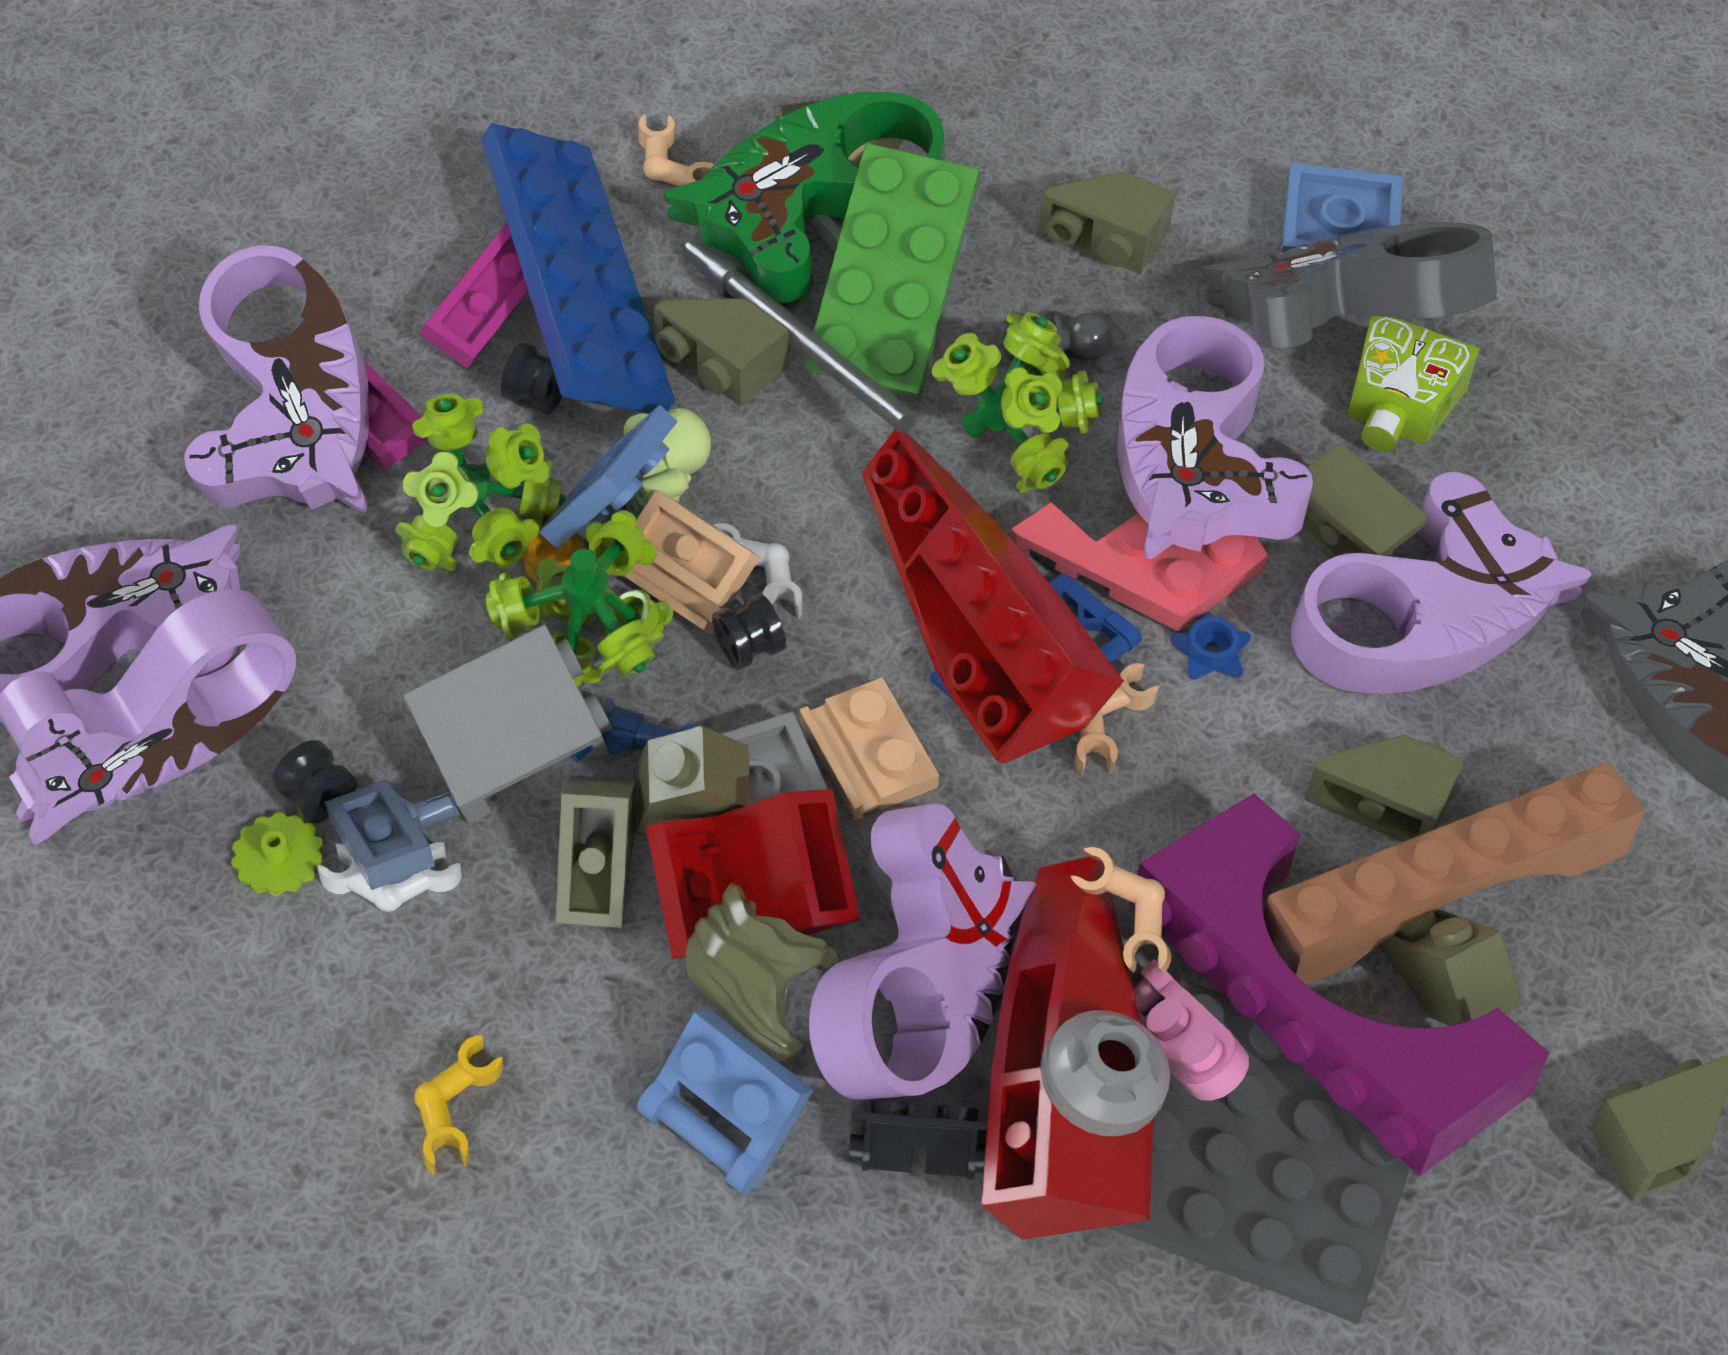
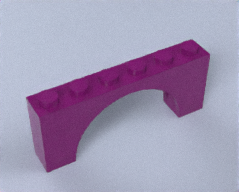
[1129,793,1549,1176]

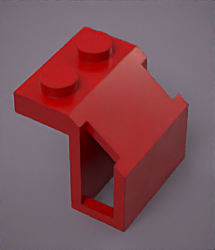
[646,789,860,960]

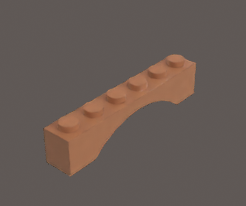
[1263,761,1645,985]

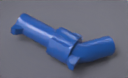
[570,697,694,762]

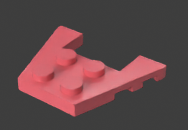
[1010,502,1269,632]

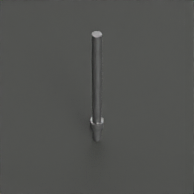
[683,239,917,433]

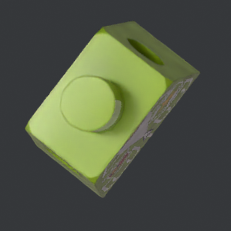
[1347,316,1480,452]

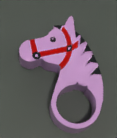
[809,804,1037,1100]

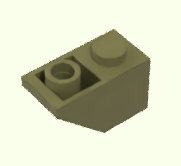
[1038,171,1176,275]
[654,298,789,407]
[1379,909,1523,1026]
[1591,1055,1728,1201]

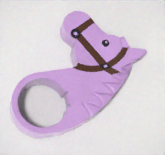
[1290,472,1591,694]

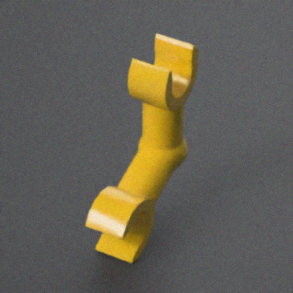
[414,1035,503,1176]

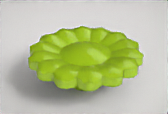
[231,812,324,897]

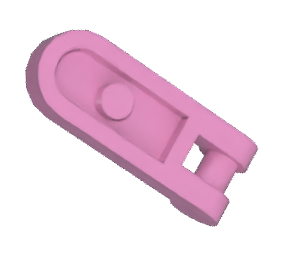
[1133,959,1249,1101]

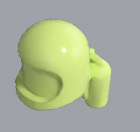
[623,408,711,519]

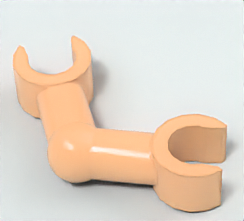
[638,114,714,186]
[1074,663,1160,776]
[1071,847,1171,973]

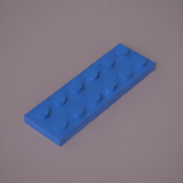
[481,123,675,413]

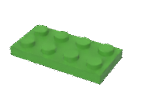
[804,143,981,399]

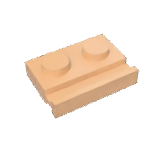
[625,489,760,633]
[799,677,939,821]

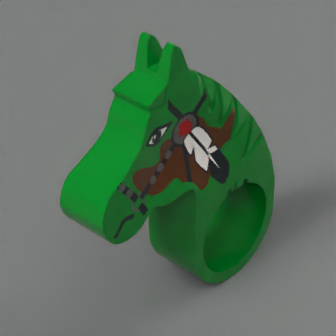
[664,92,945,303]

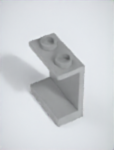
[403,625,612,824]

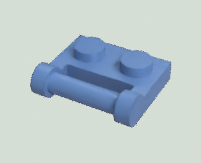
[636,1007,813,1195]

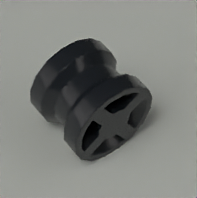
[500,343,563,414]
[712,593,786,670]
[272,740,357,823]

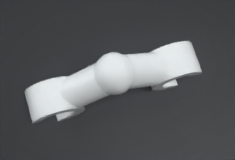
[713,523,803,619]
[317,842,462,912]

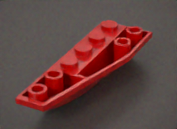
[861,429,1124,763]
[981,856,1154,1240]

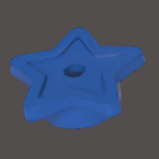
[1170,612,1251,680]

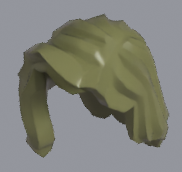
[685,883,843,1063]

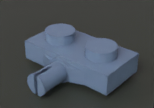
[325,780,459,890]

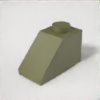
[633,726,751,836]
[1305,735,1465,842]
[555,775,637,928]

